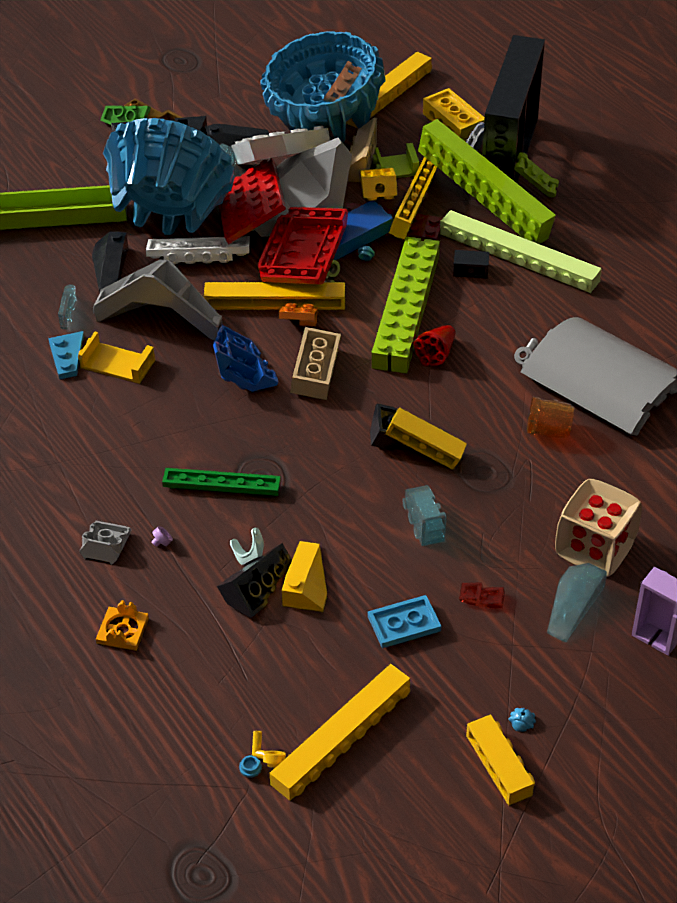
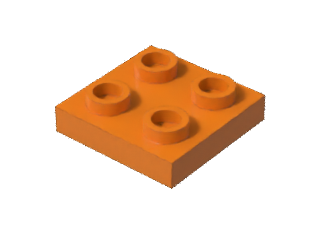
[279,303,318,327]

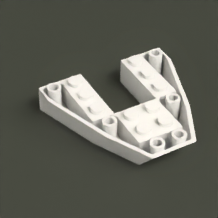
[231,126,330,165]

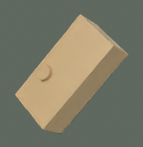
[290,327,341,400]

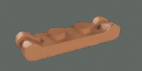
[324,61,362,102]

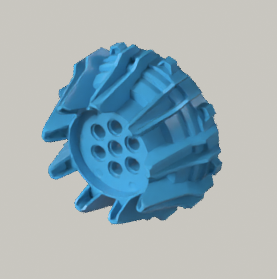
[260,31,386,142]
[103,118,235,235]

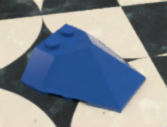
[213,325,279,392]

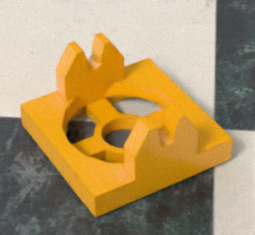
[96,600,149,651]

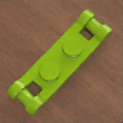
[515,153,559,197]

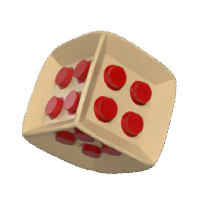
[555,479,642,577]

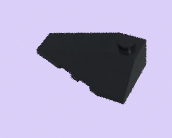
[217,543,292,618]

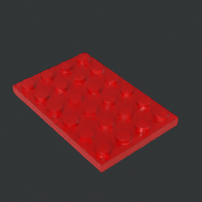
[219,158,286,244]

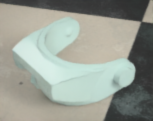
[230,528,264,565]

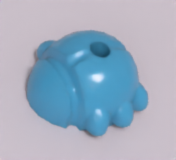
[509,708,536,732]

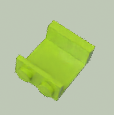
[372,143,419,178]

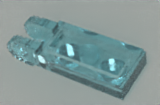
[58,284,77,329]

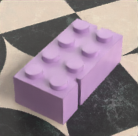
[631,567,677,656]

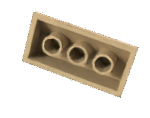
[347,118,377,183]

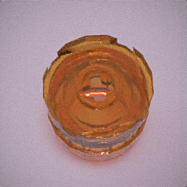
[527,397,574,438]

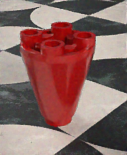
[413,325,456,366]

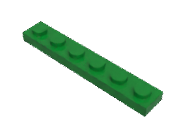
[162,468,281,496]

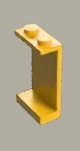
[78,332,155,384]

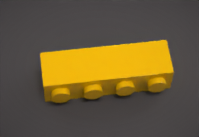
[385,407,467,470]
[466,714,535,806]

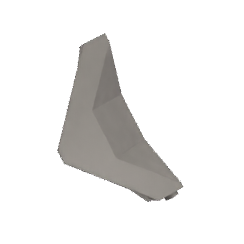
[252,138,352,237]
[93,259,223,340]

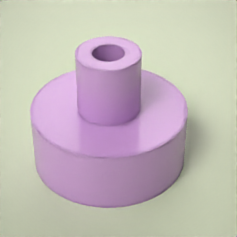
[151,526,173,547]

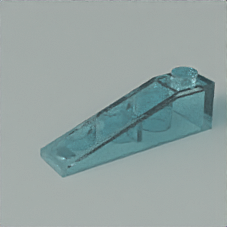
[547,563,607,642]

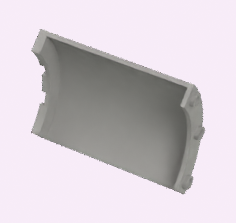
[521,317,677,436]

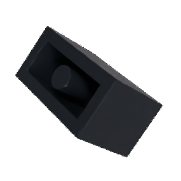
[453,250,489,279]

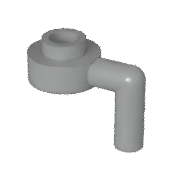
[514,338,539,366]

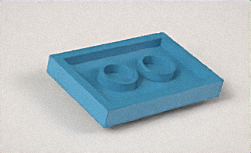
[368,595,441,648]

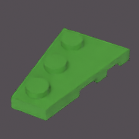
[100,106,151,125]

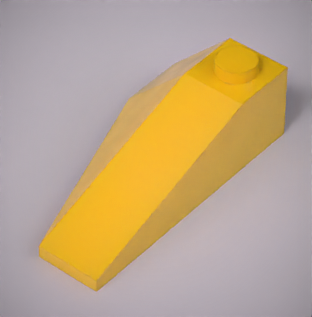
[282,541,327,612]

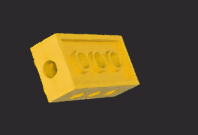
[423,88,485,142]
[360,168,397,201]

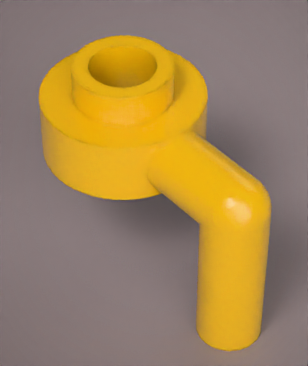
[252,731,286,768]

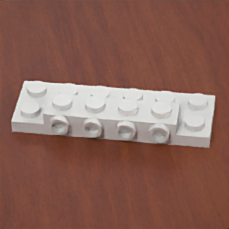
[146,236,250,264]

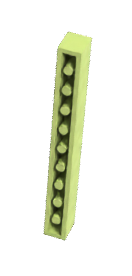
[440,210,602,293]

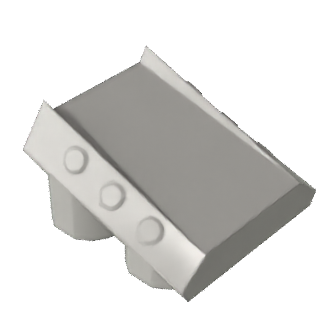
[79,521,132,565]

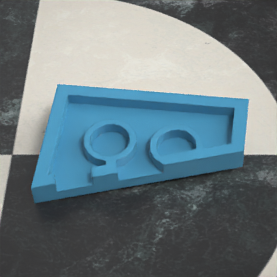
[48,331,84,379]

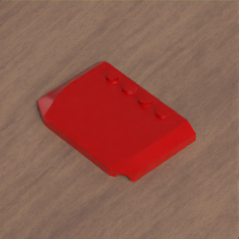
[258,207,348,285]

